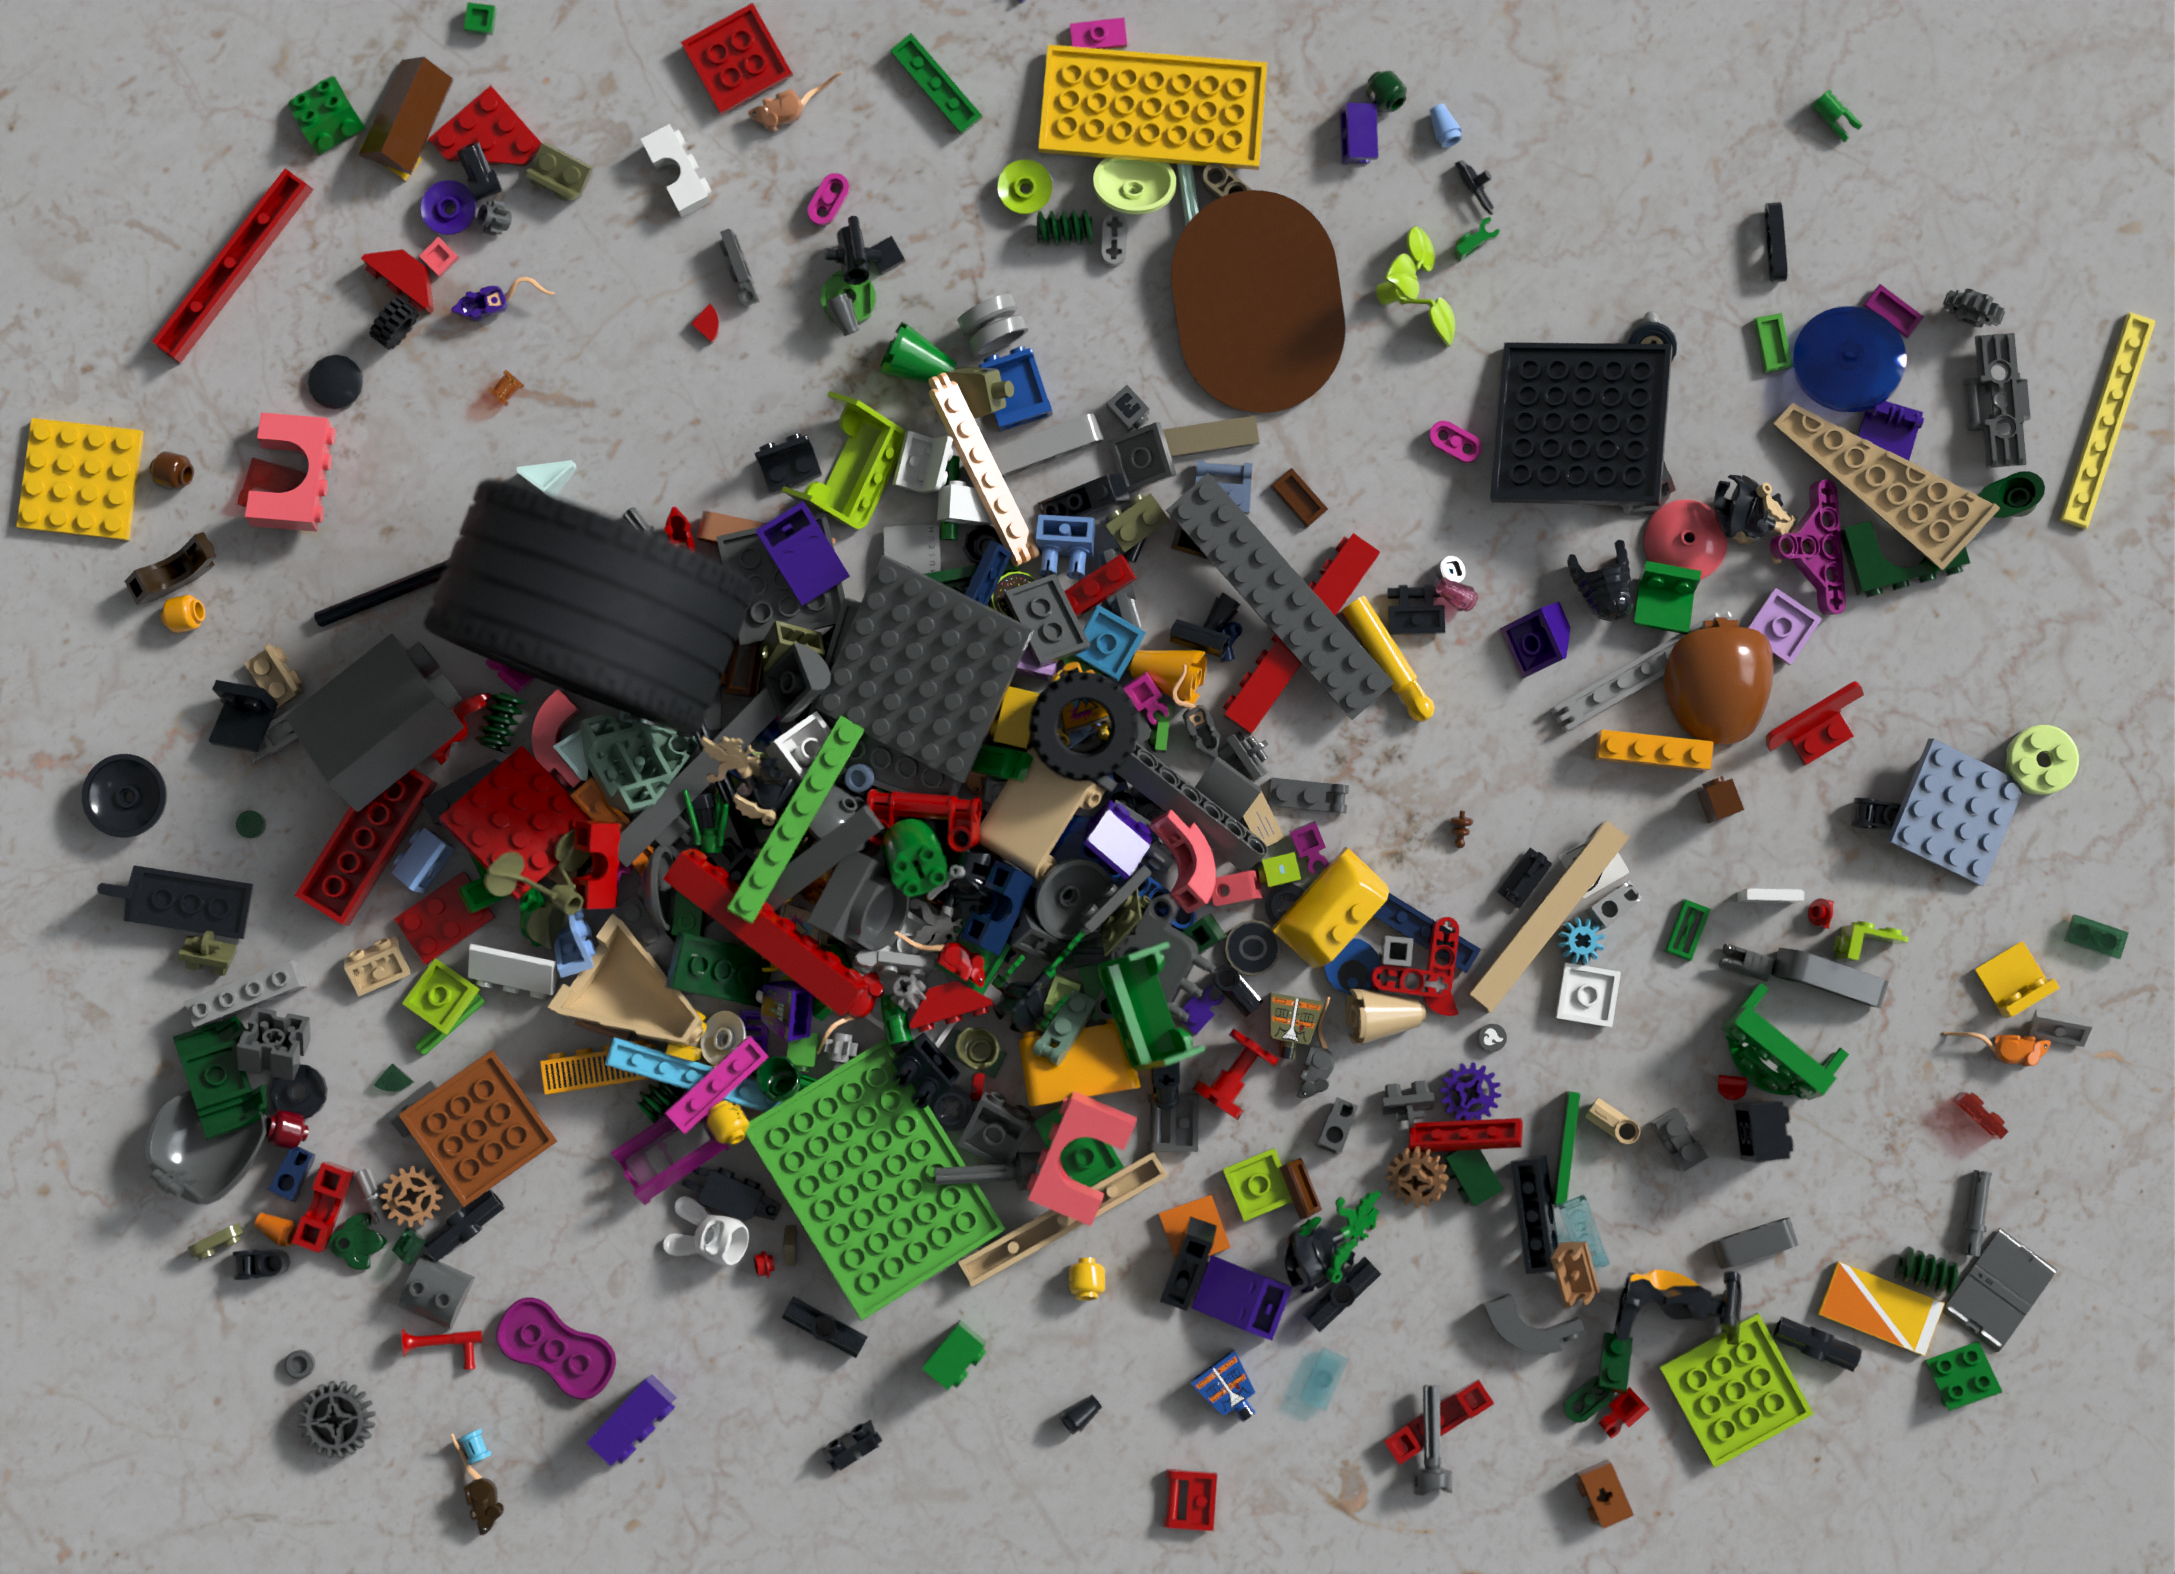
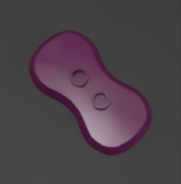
[496,1297,616,1400]

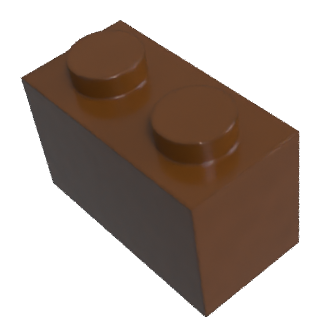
[1697,776,1744,823]

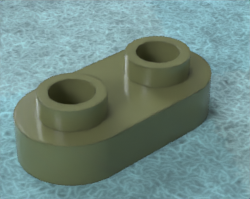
[187,1223,244,1261]

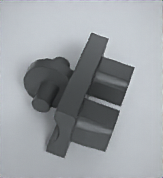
[1219,731,1269,780]
[1382,1080,1435,1128]

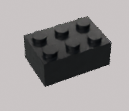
[1734,1100,1794,1163]

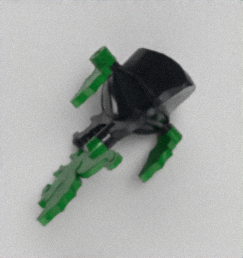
[991,930,1086,1033]
[1284,1190,1381,1294]

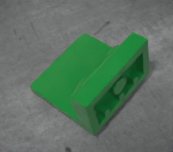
[1633,561,1701,634]

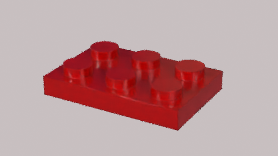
[394,871,496,965]

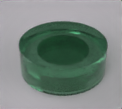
[236,810,266,839]

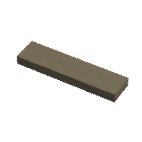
[1163,416,1260,458]

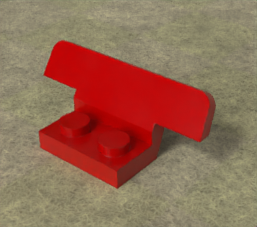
[1766,681,1864,766]

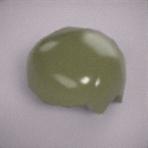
[955,1027,1000,1070]

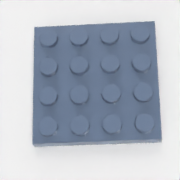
[1886,738,2023,886]

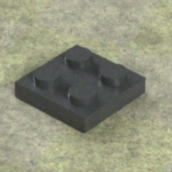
[1109,422,1177,493]

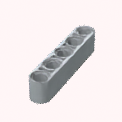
[990,414,1104,478]

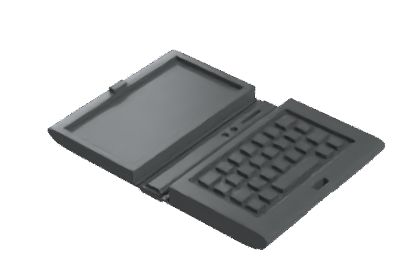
[1942,1228,2057,1352]

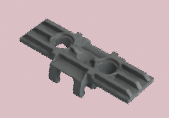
[1963,333,2031,468]

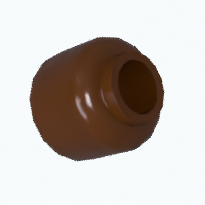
[150,451,194,490]

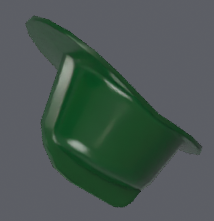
[1979,471,2045,518]

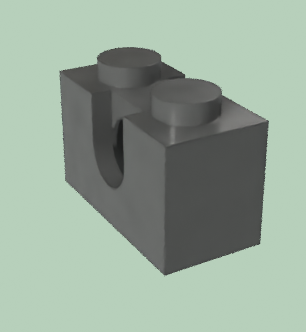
[1650,1108,1708,1172]

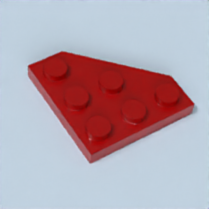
[428,85,541,167]

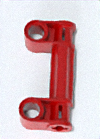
[867,789,982,852]

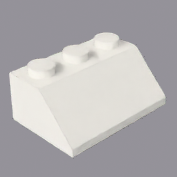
[468,944,559,1000]

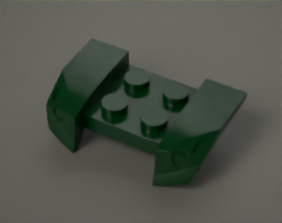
[173,1016,267,1141]

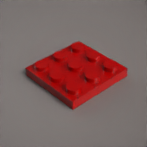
[681,3,793,116]

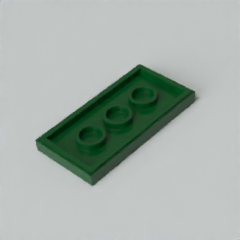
[665,932,771,1008]

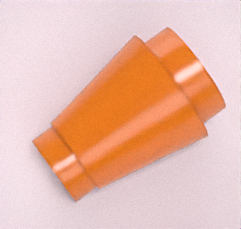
[254,1212,297,1247]

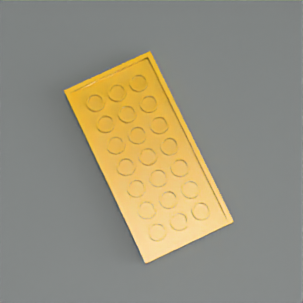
[1038,45,1267,170]

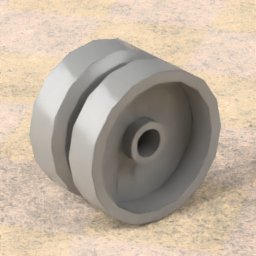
[957,293,1028,357]

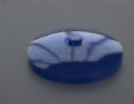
[1792,306,1906,412]

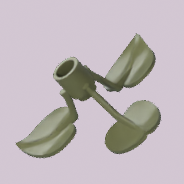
[484,829,590,950]

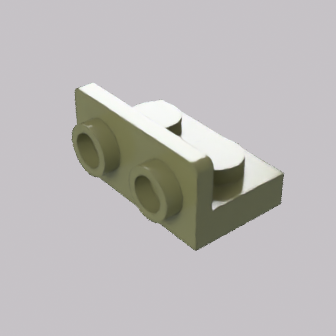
[524,142,594,201]

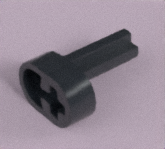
[684,793,716,834]

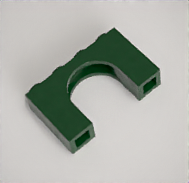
[1840,521,1970,598]

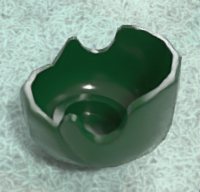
[756,1056,801,1102]

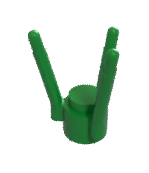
[682,789,728,853]

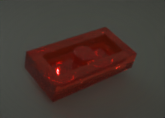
[1953,1092,2009,1140]

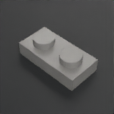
[2028,1009,2093,1047]

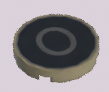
[1225,920,1281,976]

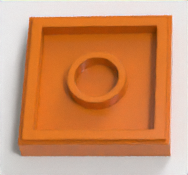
[1158,1194,1231,1258]

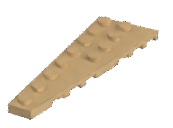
[1773,403,2000,571]

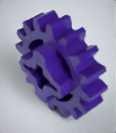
[1439,1062,1501,1121]

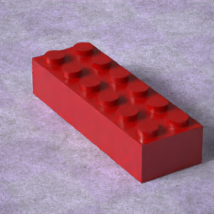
[294,768,438,926]

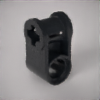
[1851,798,1901,830]
[1151,1061,1180,1110]
[233,1249,290,1280]

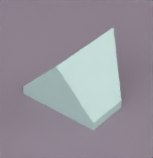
[516,460,576,497]
[553,729,592,782]

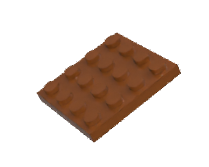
[398,1049,558,1207]

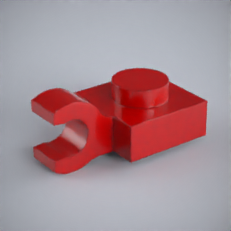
[1598,1387,1650,1439]

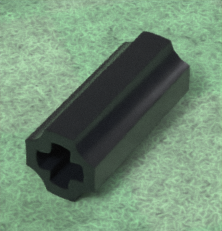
[1170,619,1230,658]

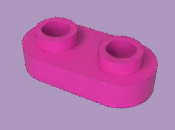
[808,173,850,226]
[1429,421,1482,463]

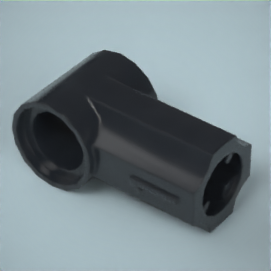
[457,141,502,201]
[1212,965,1263,1017]

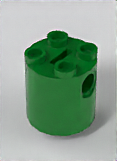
[881,819,947,897]

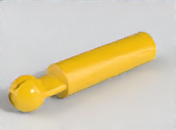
[1341,595,1435,722]

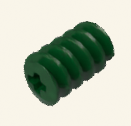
[1037,209,1093,246]
[475,692,526,754]
[636,1080,688,1123]
[1894,1246,1959,1298]

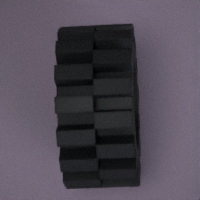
[369,296,419,350]

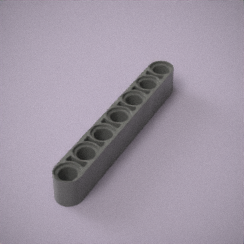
[1114,742,1268,872]

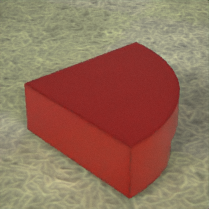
[691,303,719,344]
[1423,992,1459,1016]
[970,1072,986,1102]

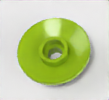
[998,159,1053,214]

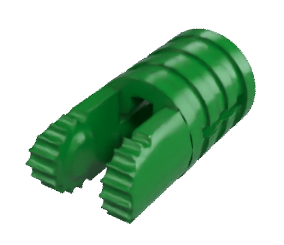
[1811,89,1863,143]

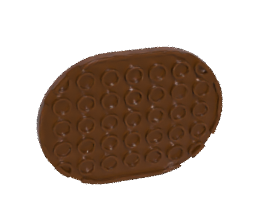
[1171,190,1346,413]

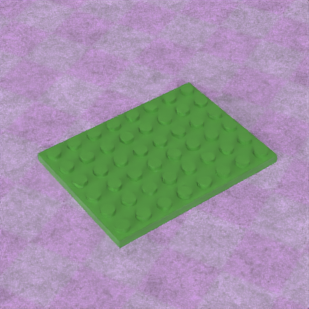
[745,1038,1006,1321]

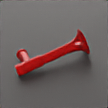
[402,1328,482,1370]

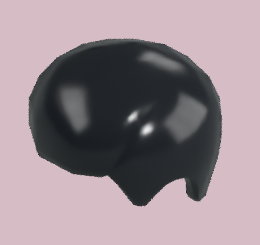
[962,525,1004,565]

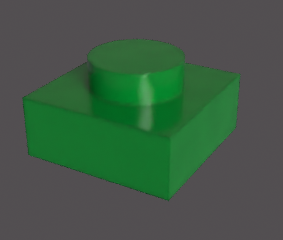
[464,2,496,35]

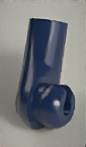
[1220,622,1243,663]

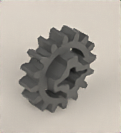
[1943,289,2005,328]

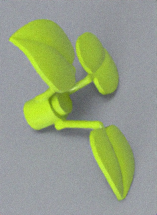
[1376,225,1455,347]

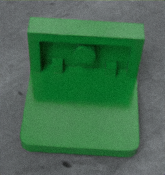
[288,76,366,156]

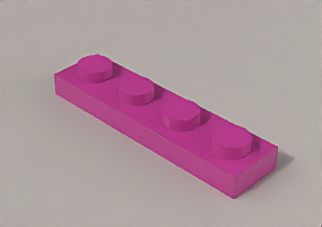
[664,1035,769,1134]

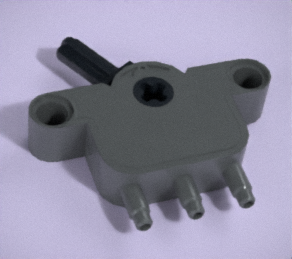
[1072,894,1216,1022]

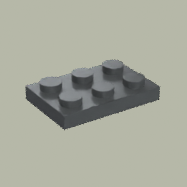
[1003,574,1091,668]

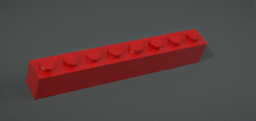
[1223,533,1380,736]
[663,848,868,1016]

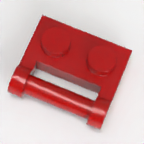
[1162,1469,1217,1531]

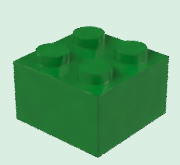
[922,1320,987,1390]

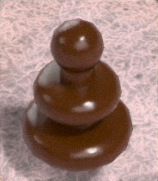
[1450,810,1473,849]

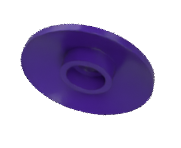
[421,180,476,235]

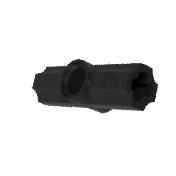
[422,1189,505,1261]
[1303,1256,1381,1332]
[782,1296,868,1358]
[1773,1316,1862,1372]

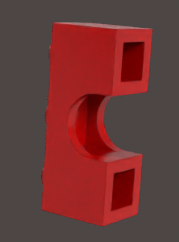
[572,821,621,909]
[292,1161,355,1253]

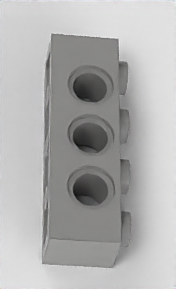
[184,960,307,1028]

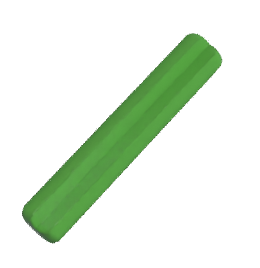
[414,993,486,1055]

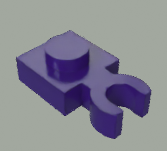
[1179,985,1225,1035]

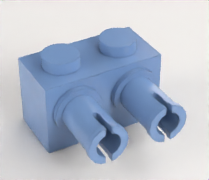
[1036,515,1096,580]

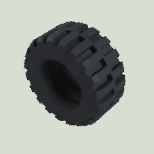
[1029,672,1139,781]

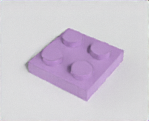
[1748,588,1822,666]

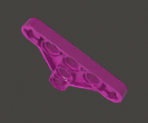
[1770,479,1846,616]

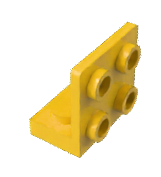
[1975,942,2060,1018]

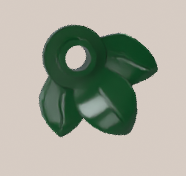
[329,1213,387,1270]

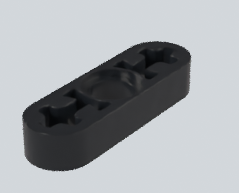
[1764,202,1788,282]

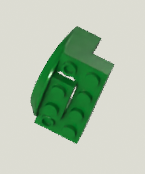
[1720,983,1849,1100]

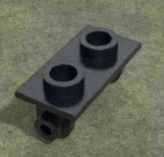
[1497,847,1552,909]
[823,1420,883,1471]

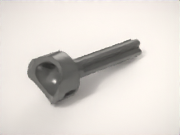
[933,1152,1041,1191]
[1413,1385,1452,1496]

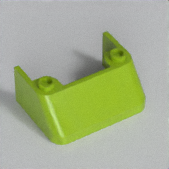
[782,391,905,529]

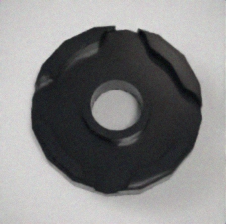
[270,1064,328,1119]

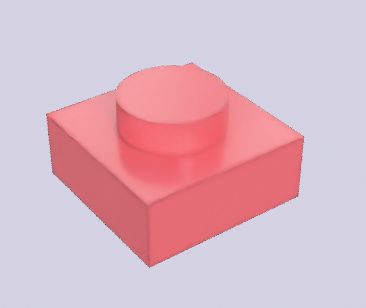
[419,237,460,277]

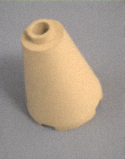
[1345,988,1426,1045]

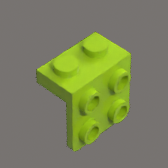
[1833,921,1909,962]

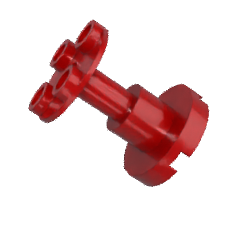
[1192,1028,1279,1120]

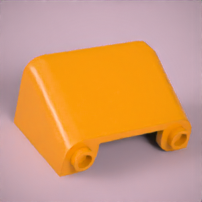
[1018,1018,1140,1107]

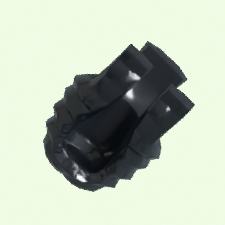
[1567,540,1634,621]

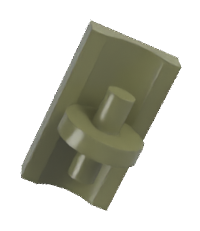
[178,930,237,976]

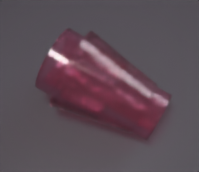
[1436,578,1478,612]

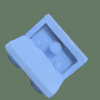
[554,908,596,978]

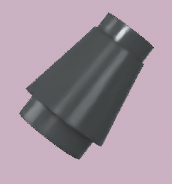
[826,293,859,337]

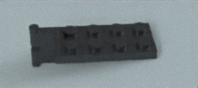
[97,865,254,939]

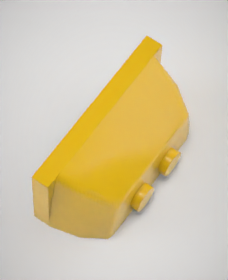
[1270,847,1389,968]

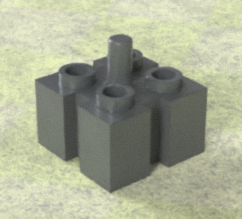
[237,1007,310,1080]

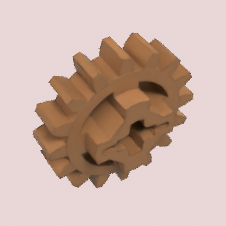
[1386,1146,1449,1208]
[380,1166,443,1228]

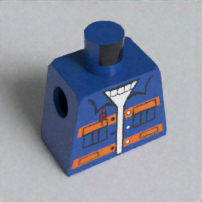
[1190,1349,1256,1422]

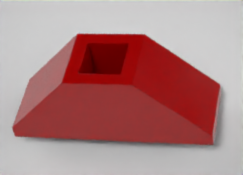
[361,249,434,314]
[910,981,993,1033]

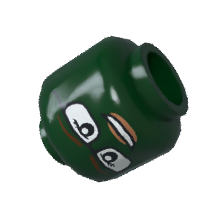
[1366,70,1407,112]

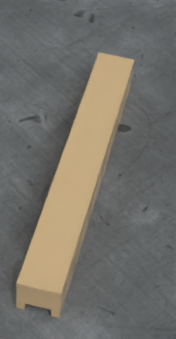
[1467,821,1630,1013]
[958,1151,1168,1287]

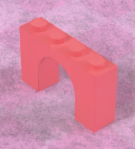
[245,412,336,532]
[1026,1091,1137,1226]

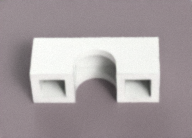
[641,124,712,217]

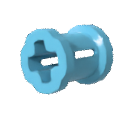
[458,1428,492,1465]

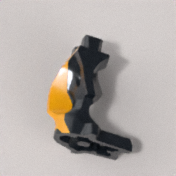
[1613,1270,1725,1341]

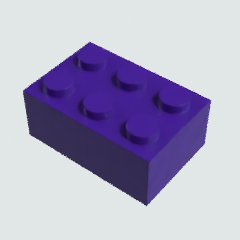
[586,1374,677,1466]

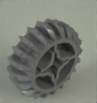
[298,1381,376,1458]

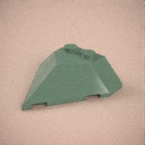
[580,713,699,813]

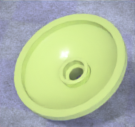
[1093,158,1176,215]

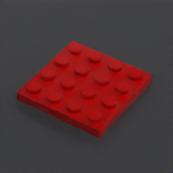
[438,745,592,901]

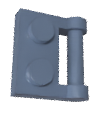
[1195,460,1252,514]

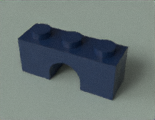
[960,860,1035,956]

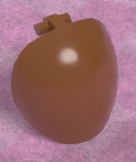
[1664,617,1774,744]

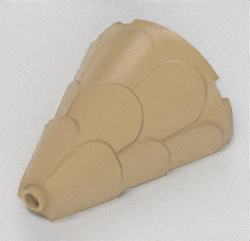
[548,914,704,1046]

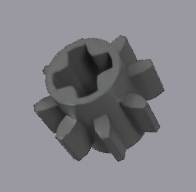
[477,200,512,236]

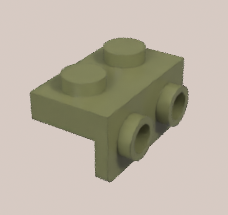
[1104,493,1170,553]

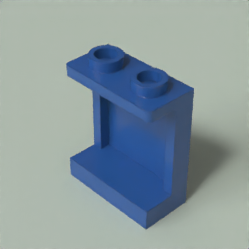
[979,346,1053,432]

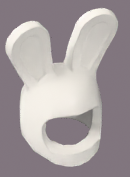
[663,1195,749,1266]

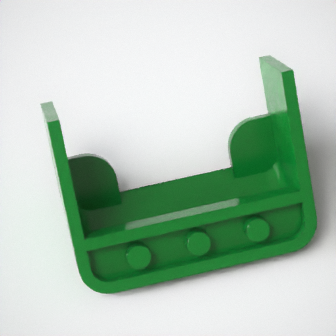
[1098,942,1206,1071]

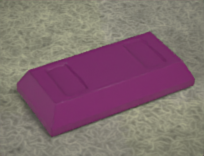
[1863,284,1924,339]

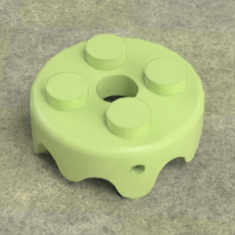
[2004,725,2079,795]

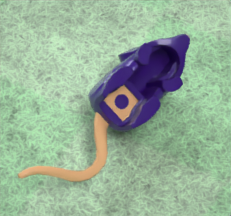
[451,277,555,321]

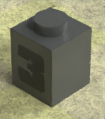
[1106,385,1150,432]

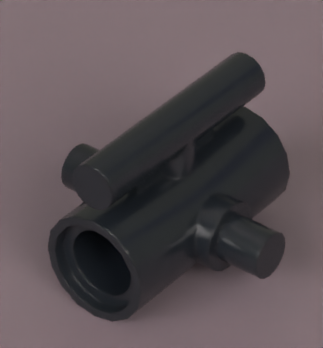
[825,216,881,285]

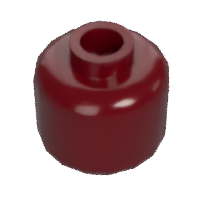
[265,1110,309,1149]

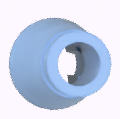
[1429,104,1462,148]

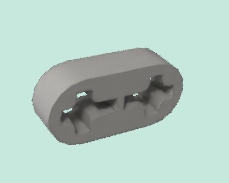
[1101,212,1127,267]

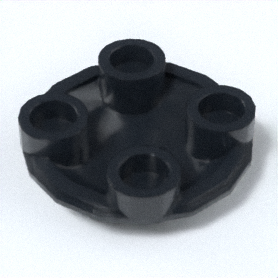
[308,355,364,409]

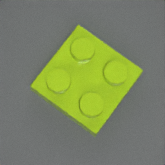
[402,958,480,1035]
[1223,1148,1293,1222]

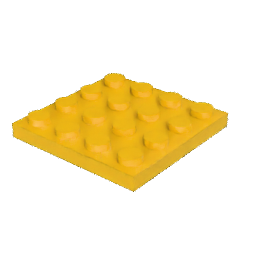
[16,418,144,541]

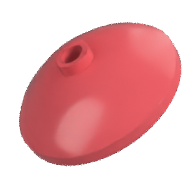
[1644,499,1728,580]

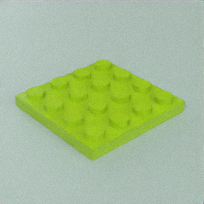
[1658,1313,1814,1468]

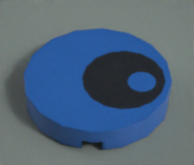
[1324,938,1380,994]

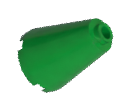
[879,322,956,384]

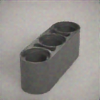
[1712,1217,1799,1269]

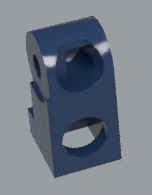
[268,1146,316,1203]

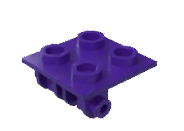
[1858,396,1924,461]

